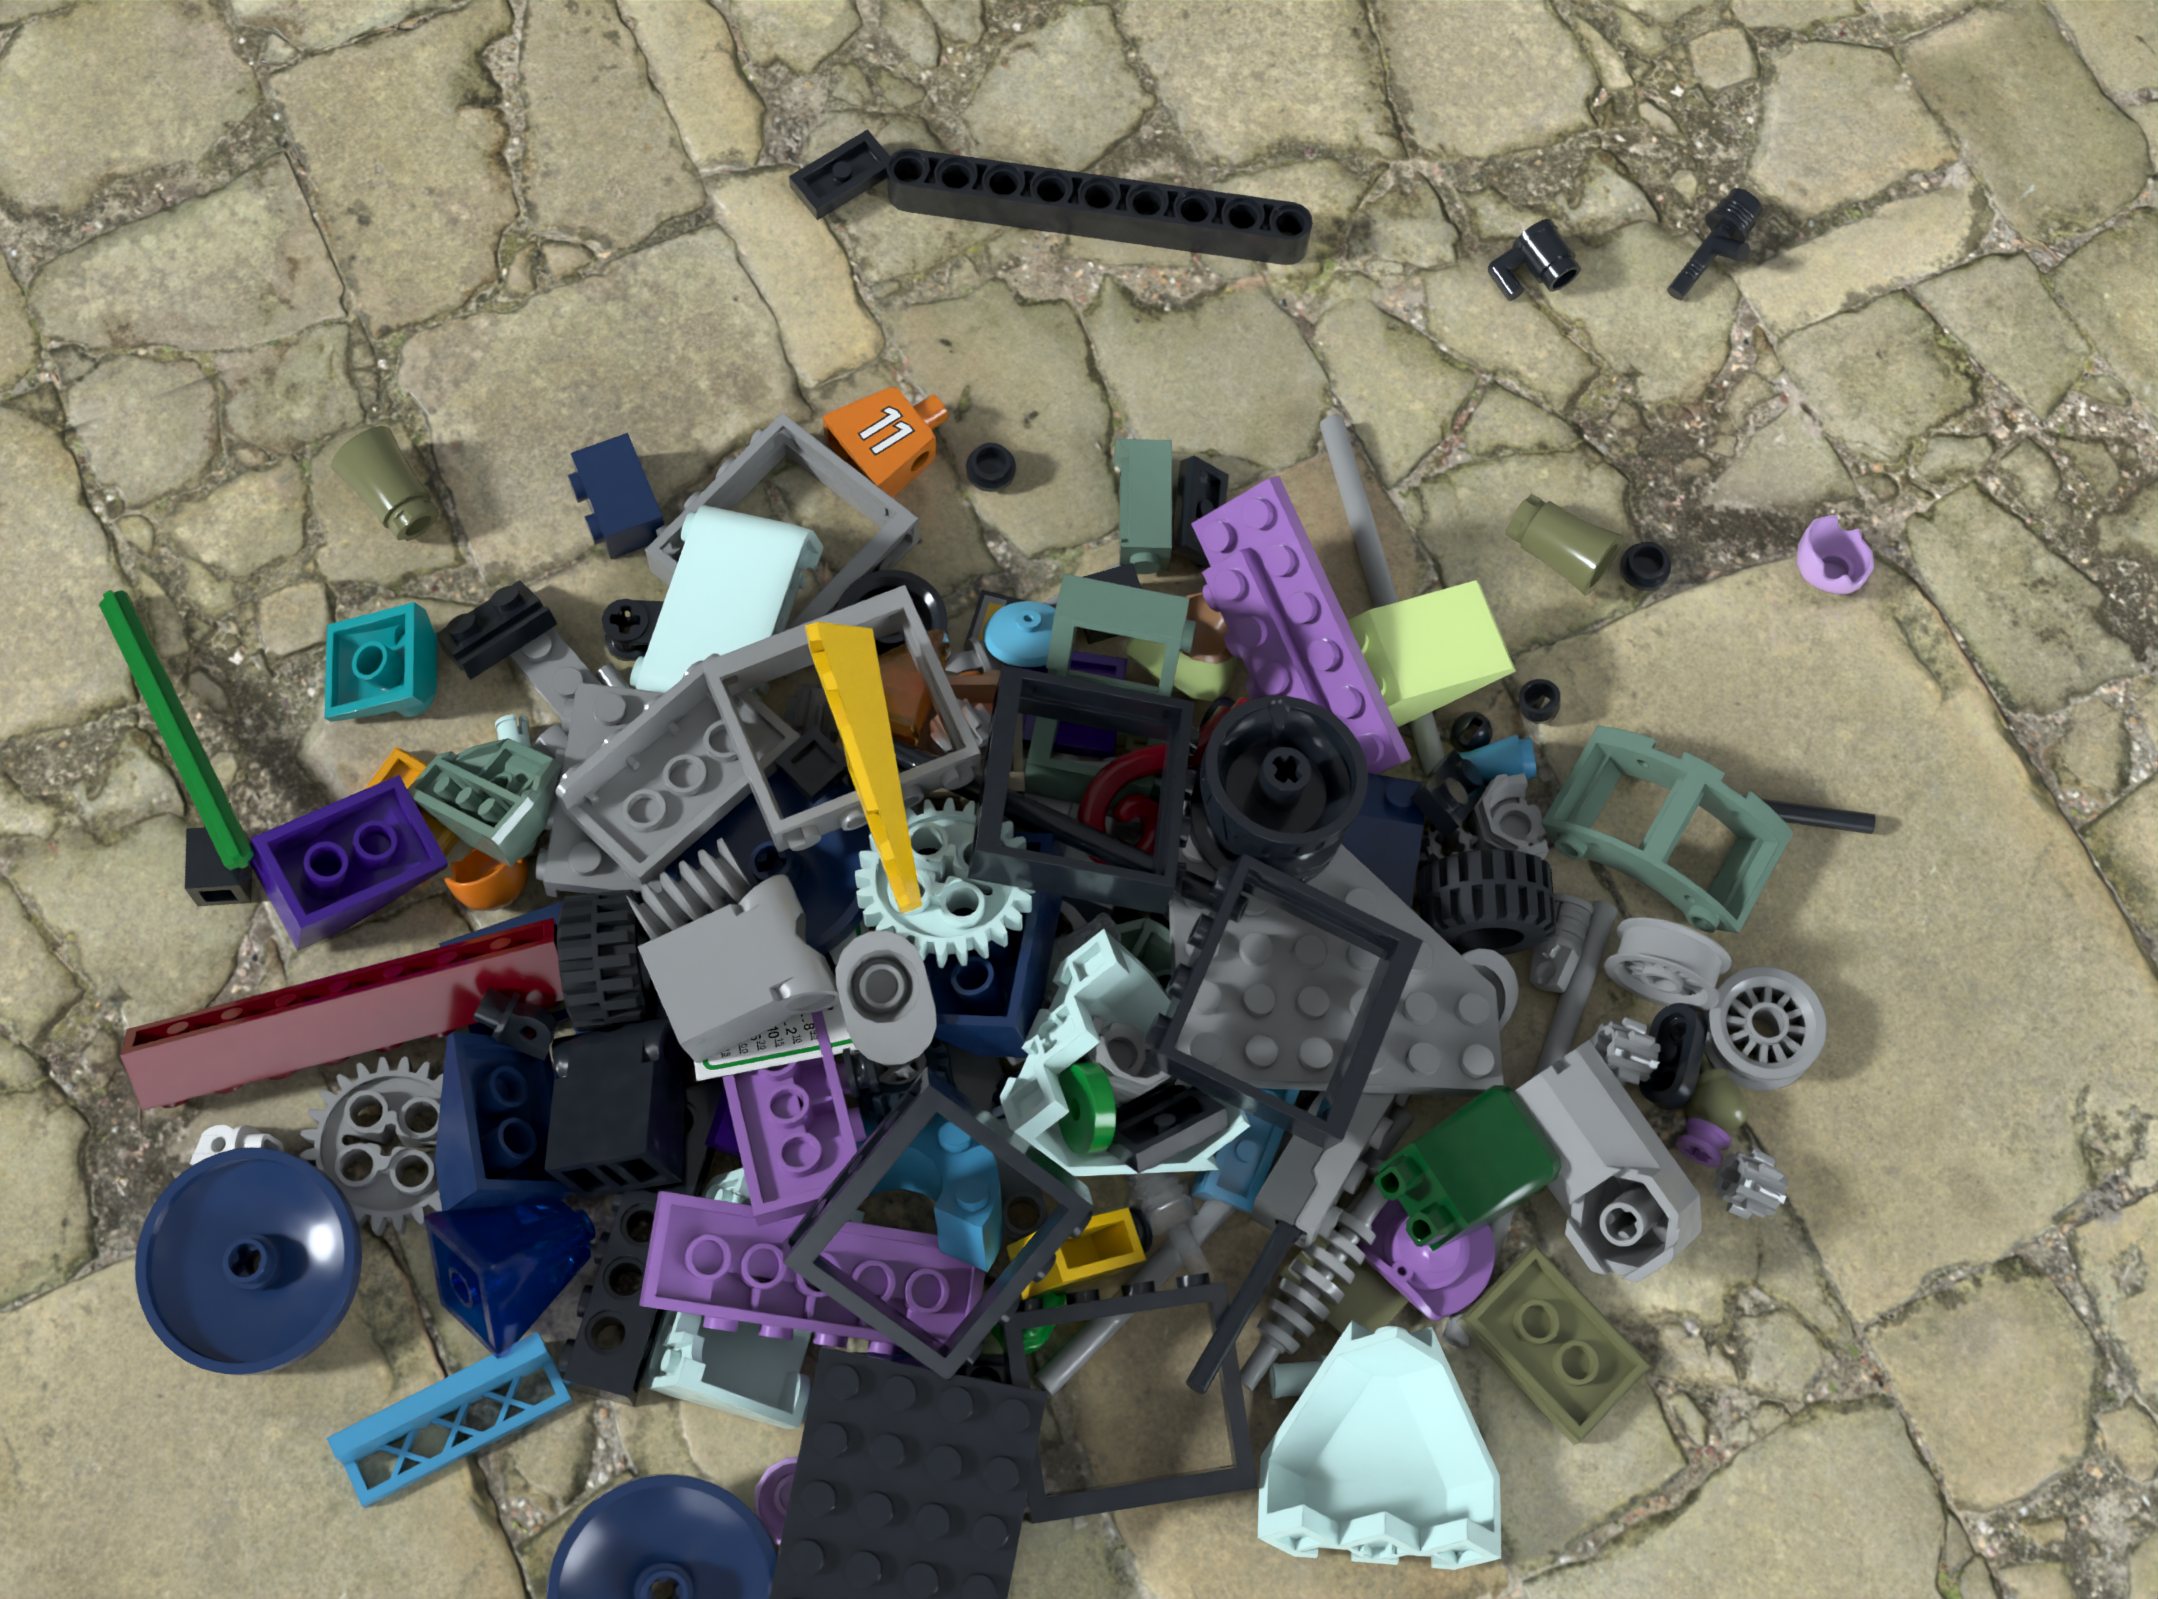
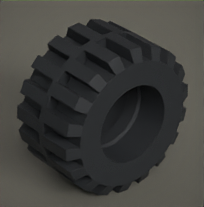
[1418,849,1556,955]
[557,889,654,1032]

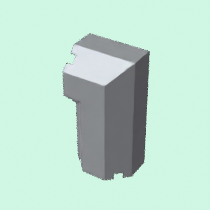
[1515,1040,1702,1283]

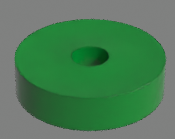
[1058,1062,1116,1155]

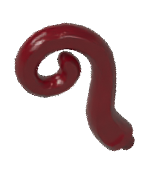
[1076,697,1249,866]

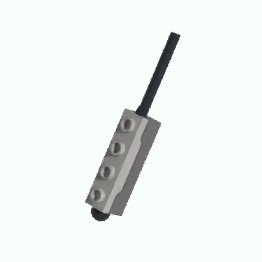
[1186,1091,1412,1394]

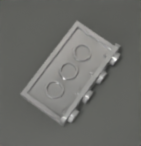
[555,653,801,885]
[536,682,665,900]

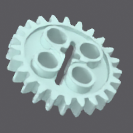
[855,798,1035,968]

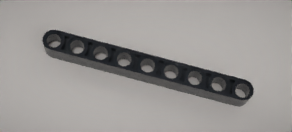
[887,149,1313,265]

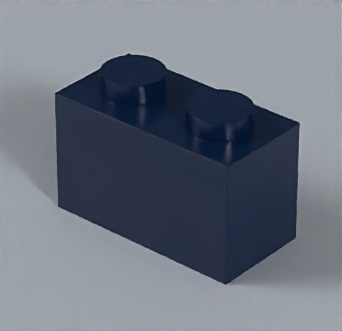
[567,433,664,559]

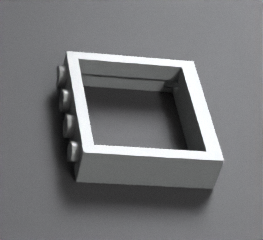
[645,413,919,680]
[702,585,981,852]

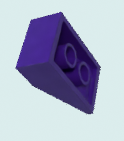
[249,775,449,951]

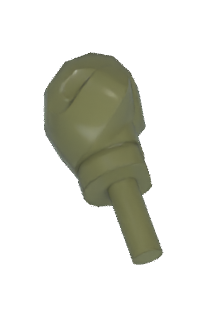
[1685,1051,1749,1133]

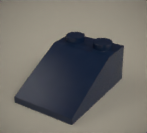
[1341,773,1424,909]
[435,1032,574,1216]

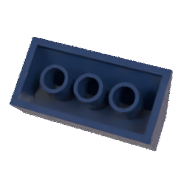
[923,832,1064,1058]

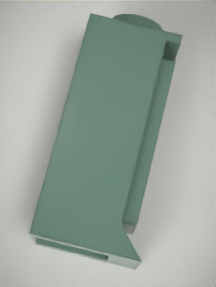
[1114,439,1172,574]

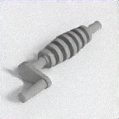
[1240,1106,1414,1392]

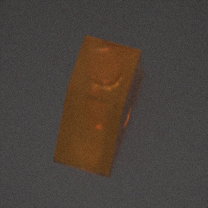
[878,628,952,746]

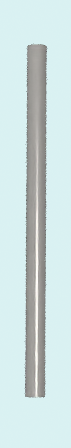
[1320,415,1465,824]
[1442,900,1618,1348]
[1032,1091,1320,1397]

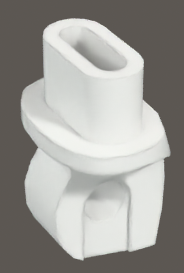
[190,1125,284,1166]

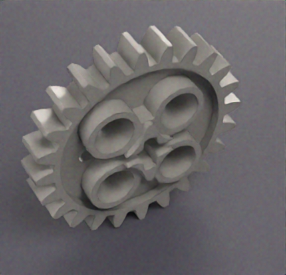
[299,1056,448,1236]

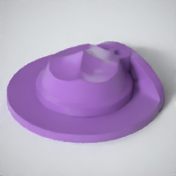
[1356,1199,1495,1321]

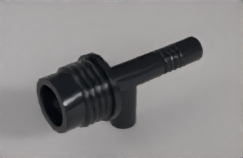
[1667,188,1763,300]

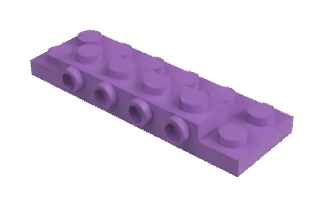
[1191,476,1412,775]
[722,1010,869,1227]
[639,1191,986,1355]

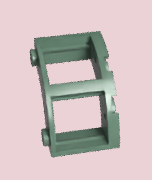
[1025,574,1196,810]
[1541,726,1794,933]

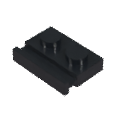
[436,580,557,680]
[1106,1079,1229,1173]

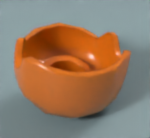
[444,848,529,911]

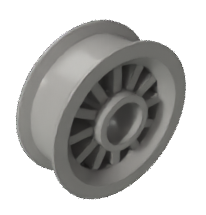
[1604,917,1732,1011]
[1702,966,1827,1091]

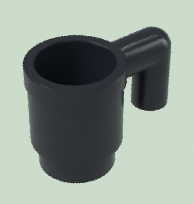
[1488,219,1581,301]

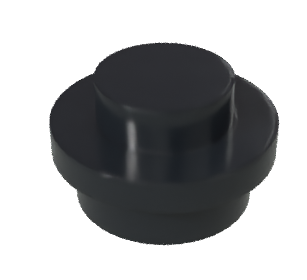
[966,443,1016,492]
[1620,542,1671,591]

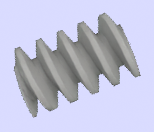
[626,838,751,940]

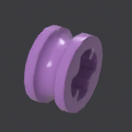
[1676,1118,1732,1167]

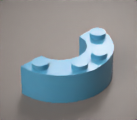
[856,1109,1004,1272]

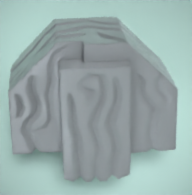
[1467,773,1549,860]
[1072,1016,1177,1106]

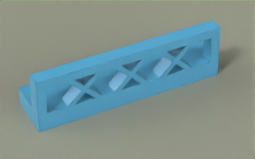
[1190,1088,1300,1214]
[327,1332,573,1508]

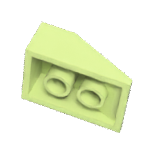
[1347,580,1516,728]

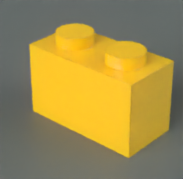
[1006,1207,1146,1300]

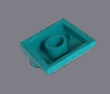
[324,602,437,722]

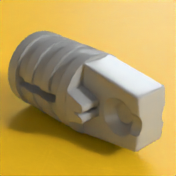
[1529,893,1594,993]

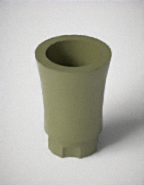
[331,426,439,541]
[1506,494,1623,596]

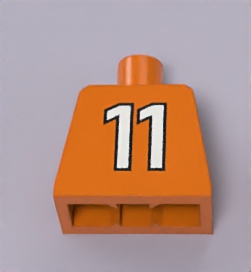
[822,387,949,498]

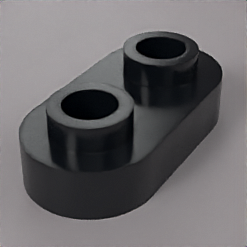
[1639,1003,1707,1110]

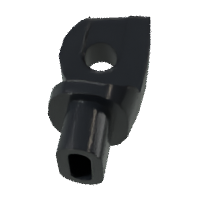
[472,987,557,1060]

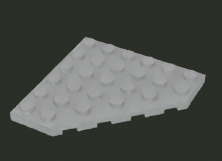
[1169,801,1504,1097]

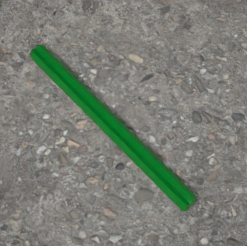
[99,590,254,870]

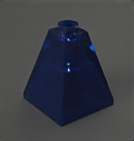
[424,1201,596,1359]

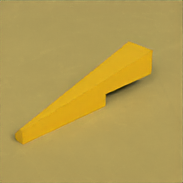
[805,621,922,914]

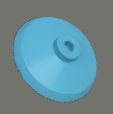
[982,601,1055,667]

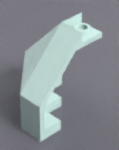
[1000,929,1250,1176]
[1257,1320,1501,1570]

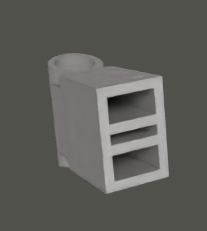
[638,874,840,1063]

